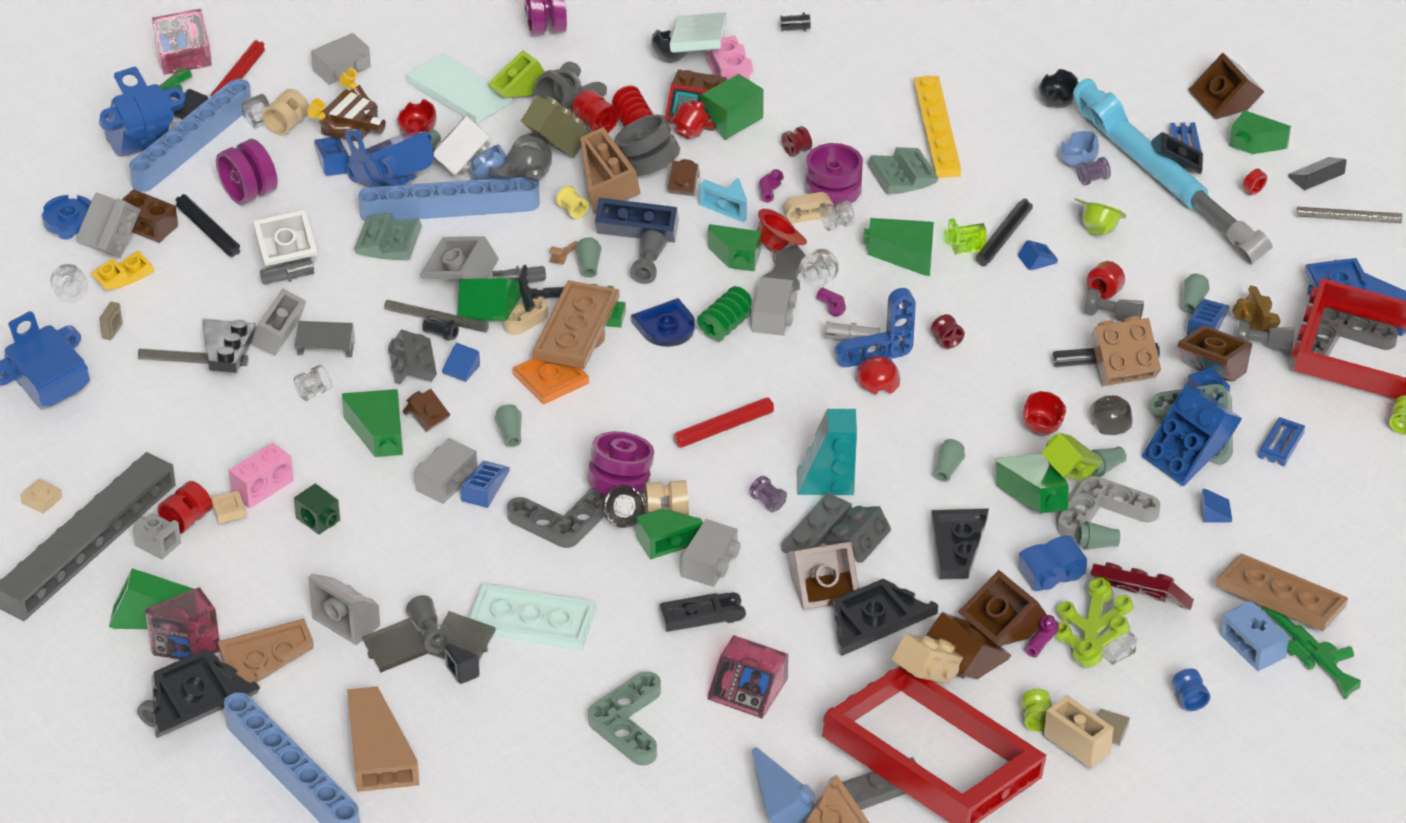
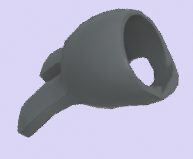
[534,62,607,110]
[488,133,552,181]

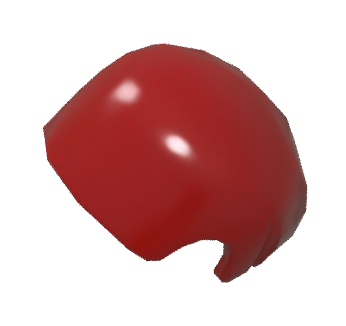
[397,99,437,134]
[856,356,901,395]
[1022,391,1066,435]

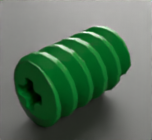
[697,286,752,342]

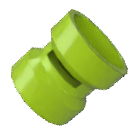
[1389,395,1406,435]
[1021,689,1052,732]

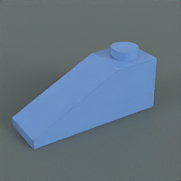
[752,747,815,823]

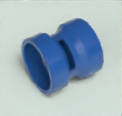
[1171,668,1211,711]

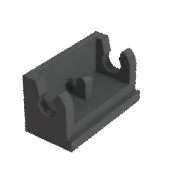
[295,321,355,357]

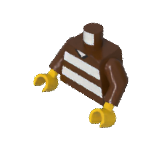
[307,67,386,142]

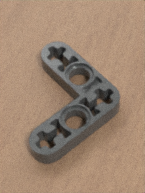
[1311,308,1398,356]
[507,488,613,548]

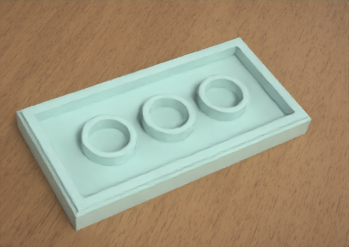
[670,12,727,52]
[407,53,513,124]
[466,583,597,651]

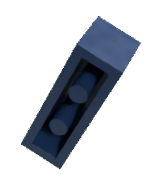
[595,198,679,243]

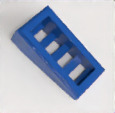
[314,137,349,176]
[1187,299,1230,335]
[461,460,510,508]

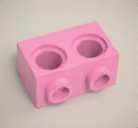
[706,35,753,80]
[228,442,294,509]

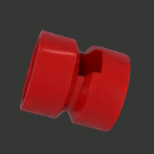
[572,90,619,133]
[157,481,213,534]

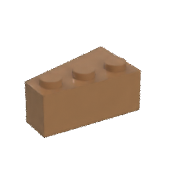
[580,127,641,214]

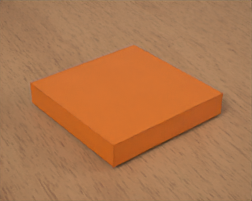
[512,358,589,405]

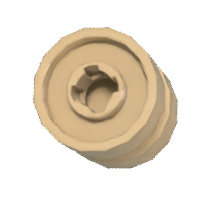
[262,89,309,135]
[645,480,689,515]

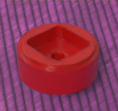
[1242,168,1267,195]

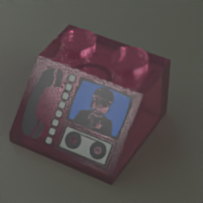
[152,9,212,75]
[145,587,220,660]
[707,635,789,719]

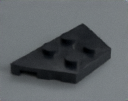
[833,579,938,656]
[151,649,260,738]

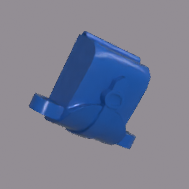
[99,67,185,156]
[344,129,434,187]
[0,311,90,409]

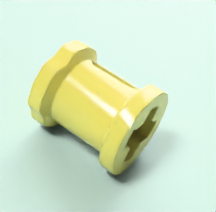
[556,186,590,219]

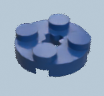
[42,195,91,240]

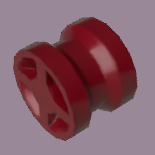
[781,126,812,157]
[930,314,965,349]

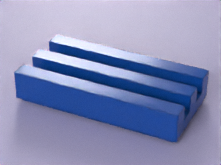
[1169,122,1201,151]
[1258,417,1305,467]

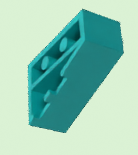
[797,409,857,495]

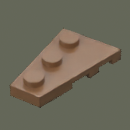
[218,618,313,684]
[804,775,870,823]

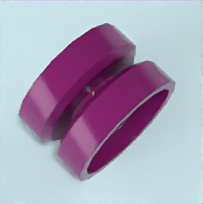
[524,0,567,36]
[216,138,278,205]
[805,143,863,207]
[587,431,655,498]

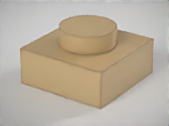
[20,479,62,514]
[211,490,247,524]

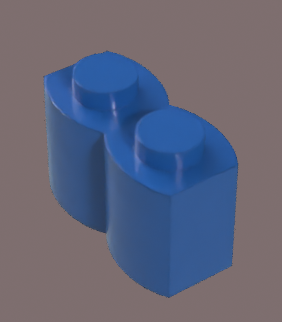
[1018,535,1087,591]

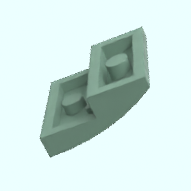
[868,147,939,194]
[354,213,422,260]

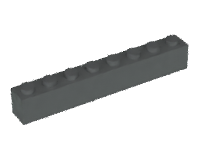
[0,452,176,621]

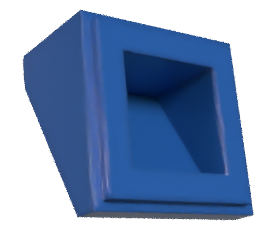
[1018,240,1058,270]
[442,343,480,382]
[1200,489,1232,522]

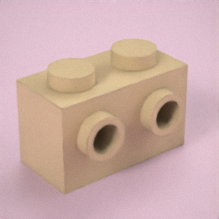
[891,633,963,684]
[1044,695,1114,768]

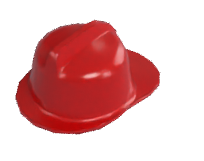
[756,209,807,252]

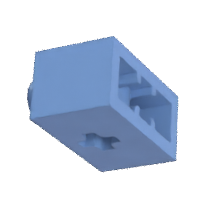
[1220,601,1289,672]

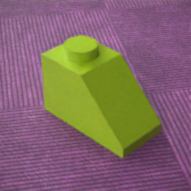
[488,50,545,98]
[1041,433,1103,481]

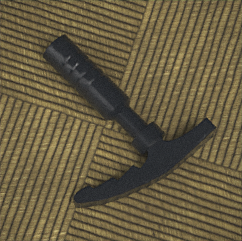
[519,264,564,312]

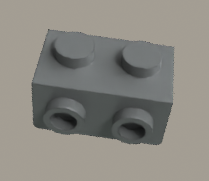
[388,329,437,384]
[824,506,891,563]

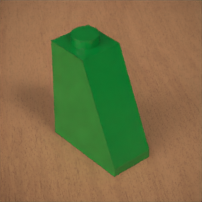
[863,218,934,276]
[342,389,403,457]
[995,453,1069,513]
[109,568,202,630]

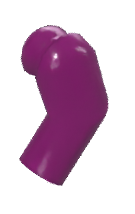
[759,169,784,203]
[816,287,846,317]
[1025,615,1059,658]

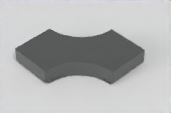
[763,244,809,291]

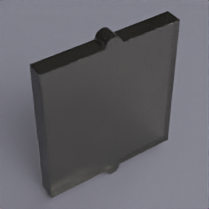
[427,611,496,660]
[362,618,429,673]

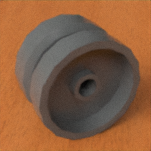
[614,114,681,176]

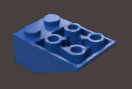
[1142,384,1242,486]

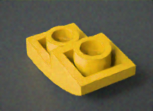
[91,251,155,290]

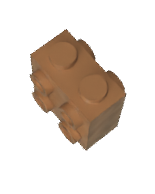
[1091,316,1161,386]

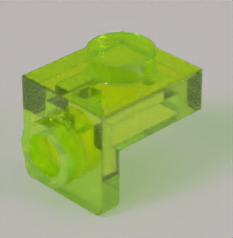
[944,218,987,254]

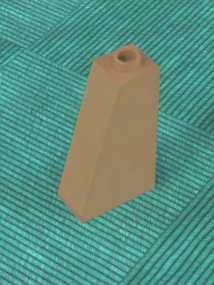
[347,686,419,792]

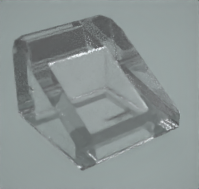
[241,94,269,129]
[1102,627,1137,665]

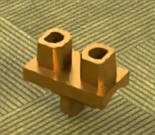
[1232,285,1281,331]

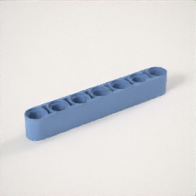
[129,79,252,192]
[358,177,540,221]
[224,692,360,823]

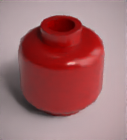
[671,100,709,140]
[1086,261,1125,300]

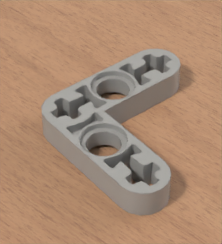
[1058,476,1160,539]

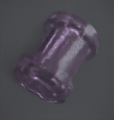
[1077,157,1111,185]
[749,476,787,512]

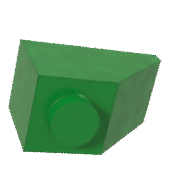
[1229,110,1291,154]
[708,224,761,271]
[636,508,703,560]

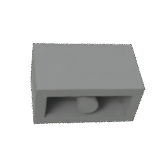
[311,33,371,85]
[752,277,797,336]
[251,288,306,356]
[414,438,477,504]
[682,519,741,587]

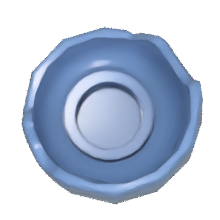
[1060,131,1099,167]
[469,144,507,180]

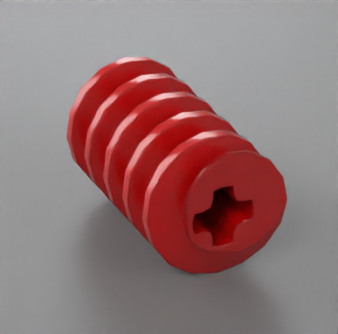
[612,85,654,127]

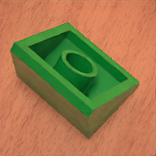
[700,74,764,140]
[457,278,521,321]

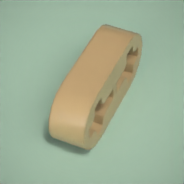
[783,192,834,223]
[503,297,548,335]

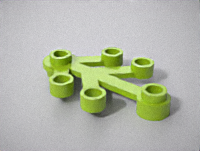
[1055,577,1134,667]

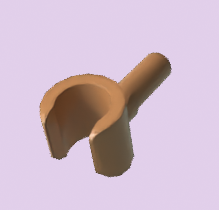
[549,241,578,265]

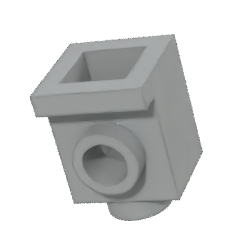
[133,513,181,560]

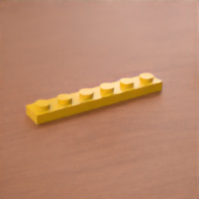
[914,75,961,178]

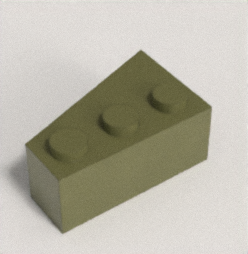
[521,95,590,159]

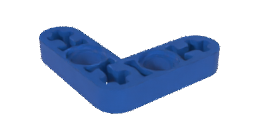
[834,288,916,367]

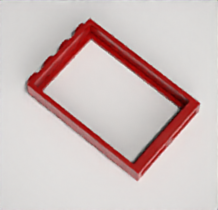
[1291,278,1406,399]
[822,666,1047,823]

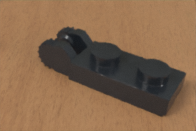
[659,592,746,632]

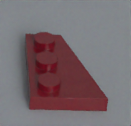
[1090,562,1194,610]

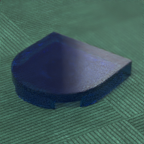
[631,298,695,347]

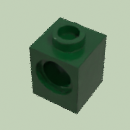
[294,483,340,535]

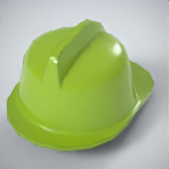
[1074,198,1127,235]

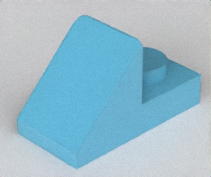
[699,178,747,222]

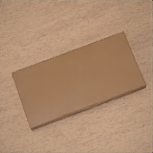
[532,280,620,369]
[1216,553,1348,631]

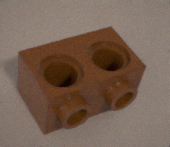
[121,189,178,243]

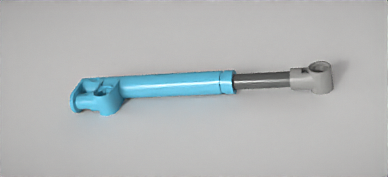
[1073,78,1273,264]

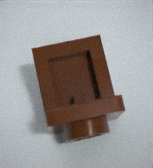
[668,159,700,196]
[402,389,450,432]

